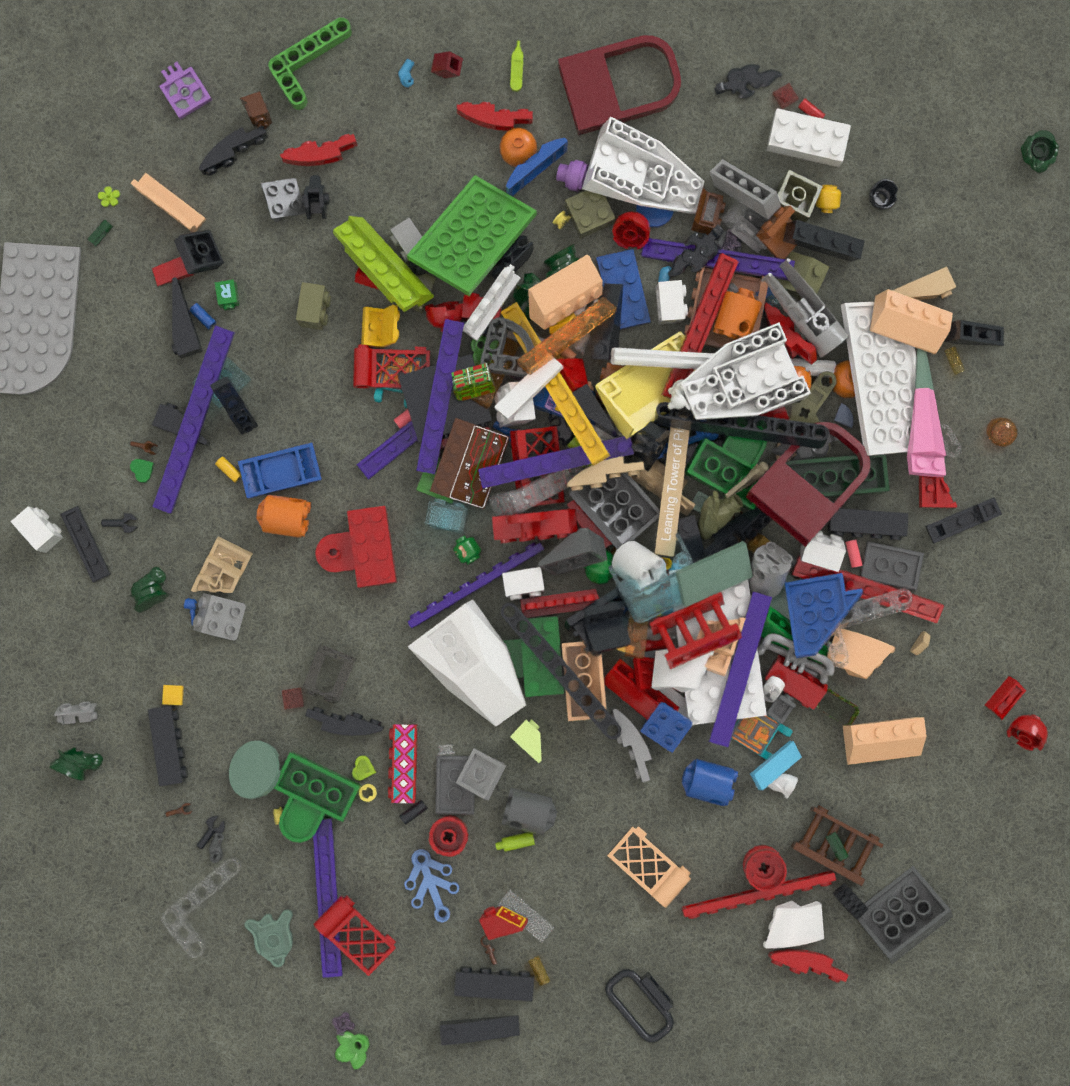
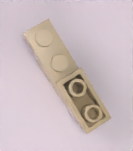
[566,456,644,491]

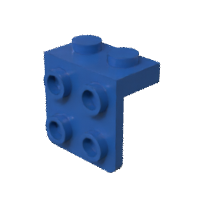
[640,702,692,753]

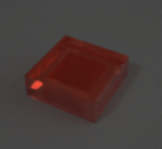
[282,687,304,709]

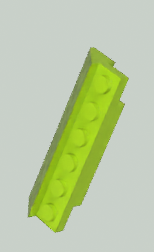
[333,216,434,312]

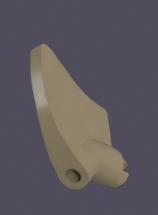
[725,462,769,499]

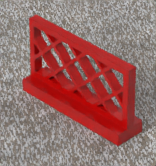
[510,426,565,508]

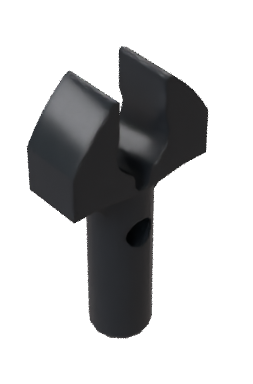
[101,513,138,533]
[197,816,225,849]

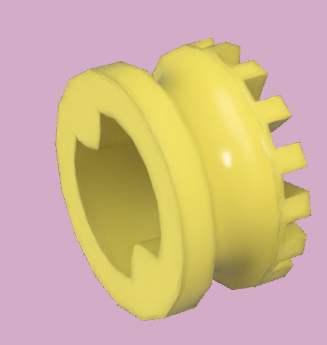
[552,211,571,230]
[359,784,377,802]

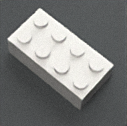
[766,109,851,167]

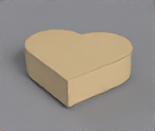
[910,631,930,655]

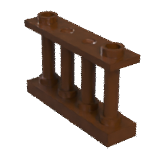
[791,805,883,886]

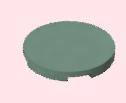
[229,740,281,800]

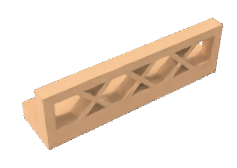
[131,173,206,232]

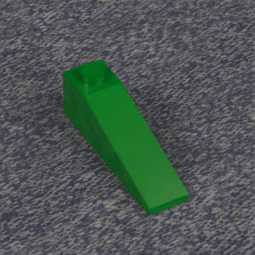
[761,606,829,664]

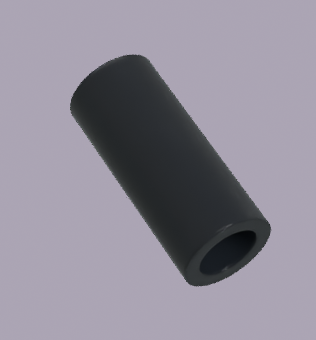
[399,800,428,825]

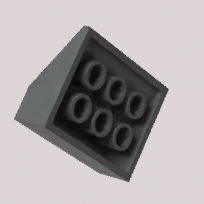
[569,473,660,550]
[858,866,953,964]

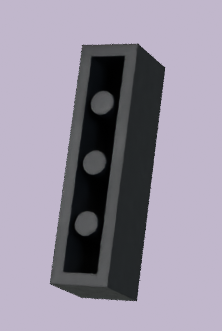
[783,220,865,261]
[827,508,908,541]
[148,705,188,787]
[454,966,534,1001]

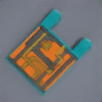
[374,354,421,408]
[731,715,793,760]

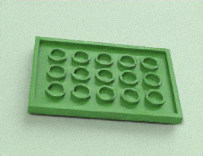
[407,175,537,296]

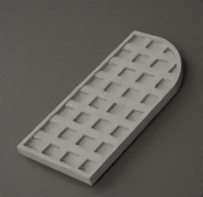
[0,242,81,395]

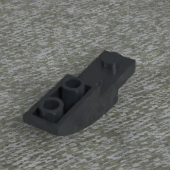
[199,126,268,176]
[210,376,258,435]
[703,507,773,557]
[305,706,384,736]

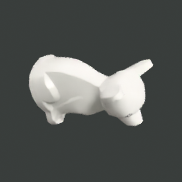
[668,379,691,410]
[756,774,798,799]

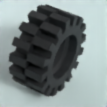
[833,883,869,920]

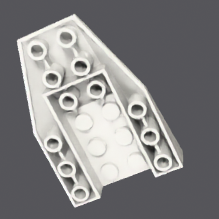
[582,117,705,214]
[680,323,811,420]
[408,600,526,726]

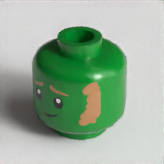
[453,535,481,565]

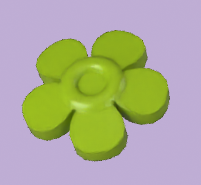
[98,186,120,207]

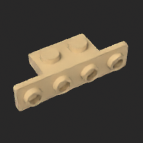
[630,460,695,516]

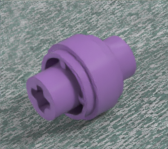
[556,160,589,192]

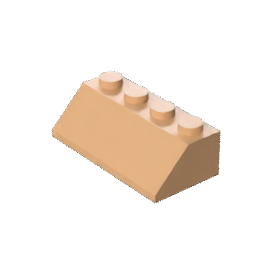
[528,255,602,330]
[870,289,953,354]
[561,642,606,721]
[843,717,926,765]

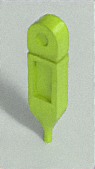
[510,41,523,92]

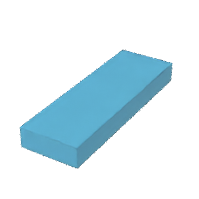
[750,741,802,791]

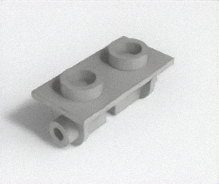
[730,216,767,253]
[54,702,97,725]

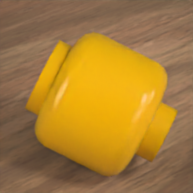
[815,185,841,213]

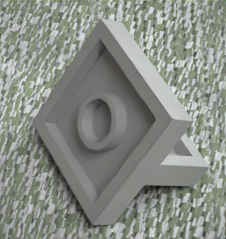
[456,748,506,801]

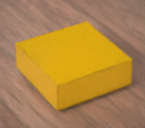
[162,685,184,705]

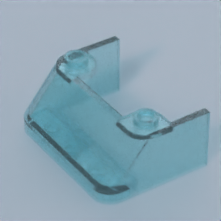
[608,533,694,622]

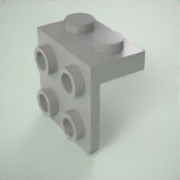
[193,593,246,641]

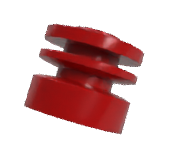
[742,845,787,892]

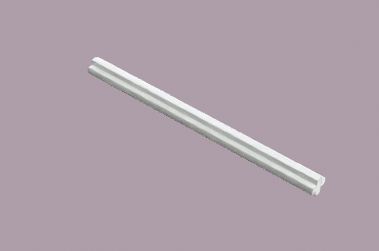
[611,348,836,377]

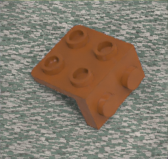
[756,205,796,259]

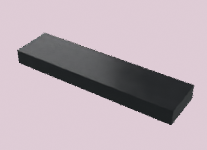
[60,506,111,583]

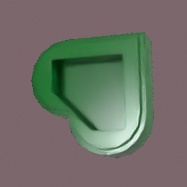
[130,459,155,483]

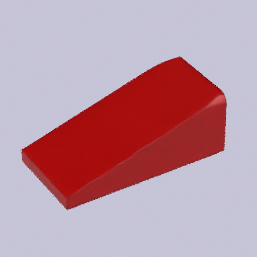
[152,257,194,286]

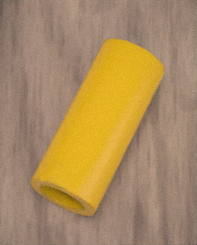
[215,456,242,483]

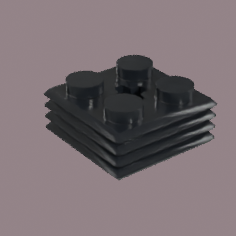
[174,230,224,274]

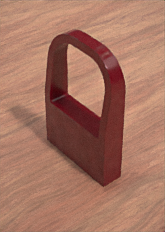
[558,35,681,135]
[746,422,870,547]

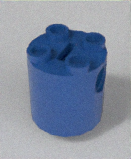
[681,759,738,806]

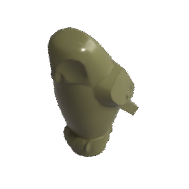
[698,491,743,540]

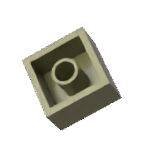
[777,170,823,223]
[565,190,616,239]
[296,282,331,330]

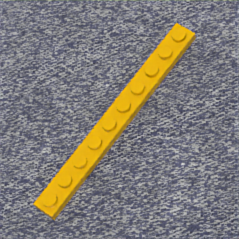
[501,302,610,466]

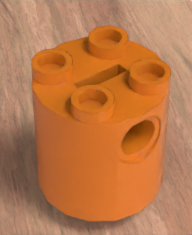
[712,287,762,340]
[257,495,311,538]

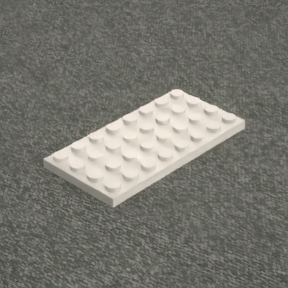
[841,302,917,456]
[668,569,767,725]

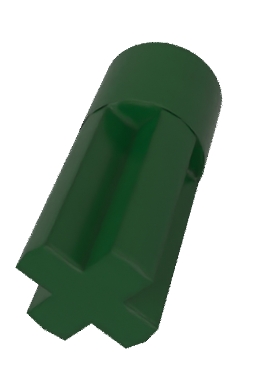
[87,219,113,246]
[826,832,849,861]

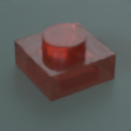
[772,83,799,109]

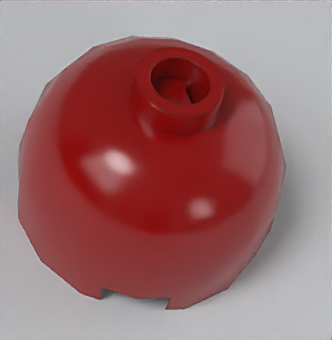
[612,211,650,249]
[425,301,463,332]
[1007,715,1048,751]

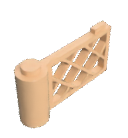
[608,826,691,908]

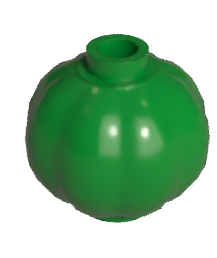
[583,550,616,585]

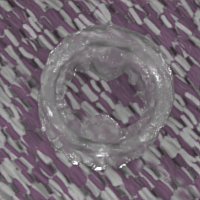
[437,744,455,755]

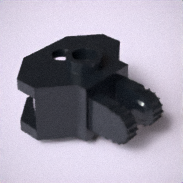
[302,175,330,219]
[631,421,669,465]

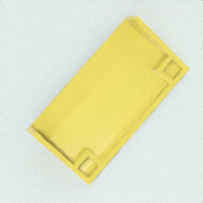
[595,331,696,439]

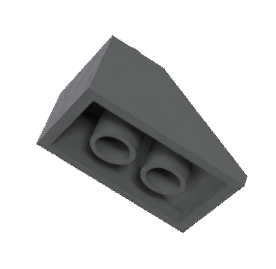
[538,528,607,576]

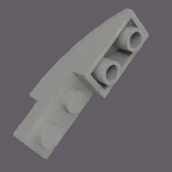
[611,709,652,782]

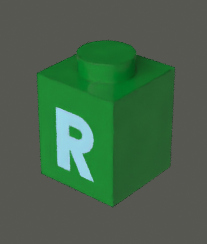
[215,280,239,310]

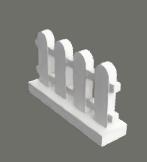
[463,264,521,341]

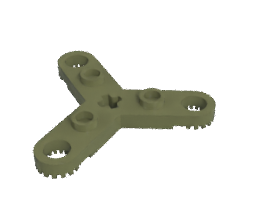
[785,371,836,455]

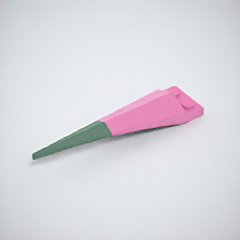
[907,348,946,477]

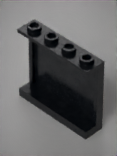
[398,354,492,443]

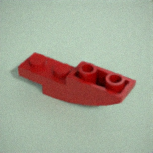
[457,102,533,131]
[280,134,358,166]
[764,303,817,365]
[768,949,849,983]

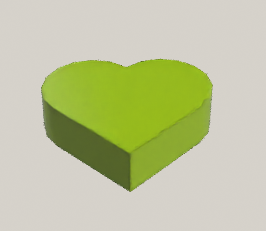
[352,755,376,781]

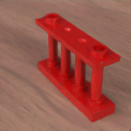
[649,592,742,670]

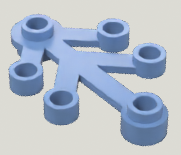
[404,849,459,922]

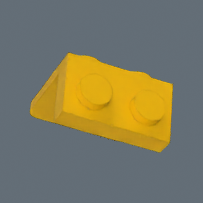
[361,305,400,348]

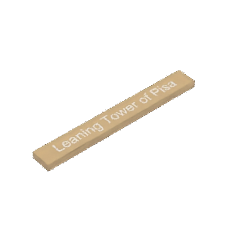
[655,403,690,557]

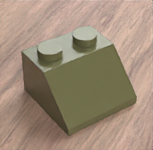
[777,251,829,300]

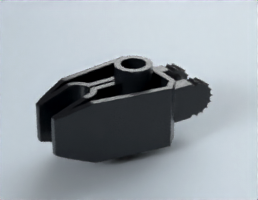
[491,235,534,279]

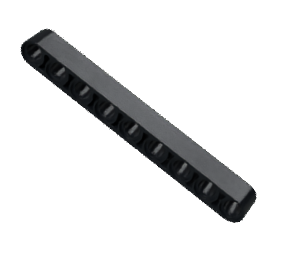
[655,402,829,449]
[501,603,622,739]

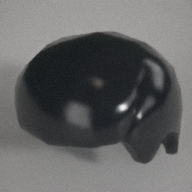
[869,179,898,210]

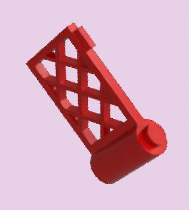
[353,344,430,389]
[313,895,396,976]

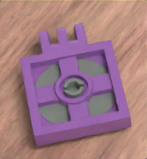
[159,62,212,120]

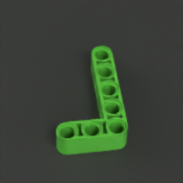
[269,18,352,110]

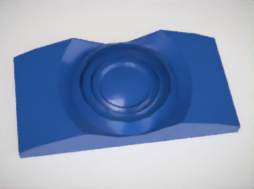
[506,138,568,196]
[238,443,322,499]

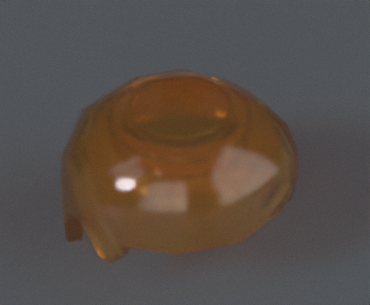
[986,417,1018,447]

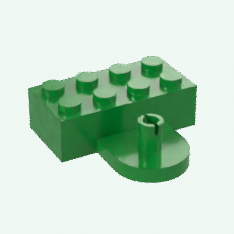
[684,424,767,510]
[503,616,564,697]
[274,751,362,842]

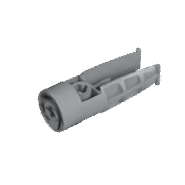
[761,258,849,358]

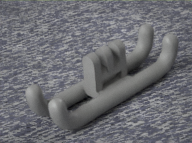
[758,634,834,684]

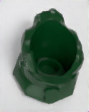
[1021,130,1059,174]
[543,244,580,279]
[513,273,542,321]
[129,567,169,613]
[50,747,103,781]

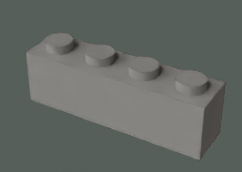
[710,159,781,219]

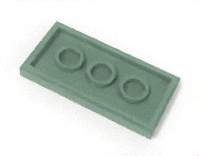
[675,541,753,607]

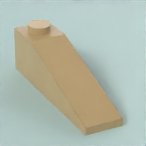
[874,267,956,301]

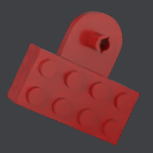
[315,506,397,588]
[492,508,578,543]

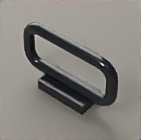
[605,969,674,1043]

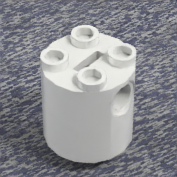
[612,541,668,594]

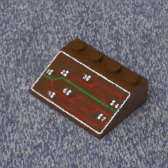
[430,417,510,509]

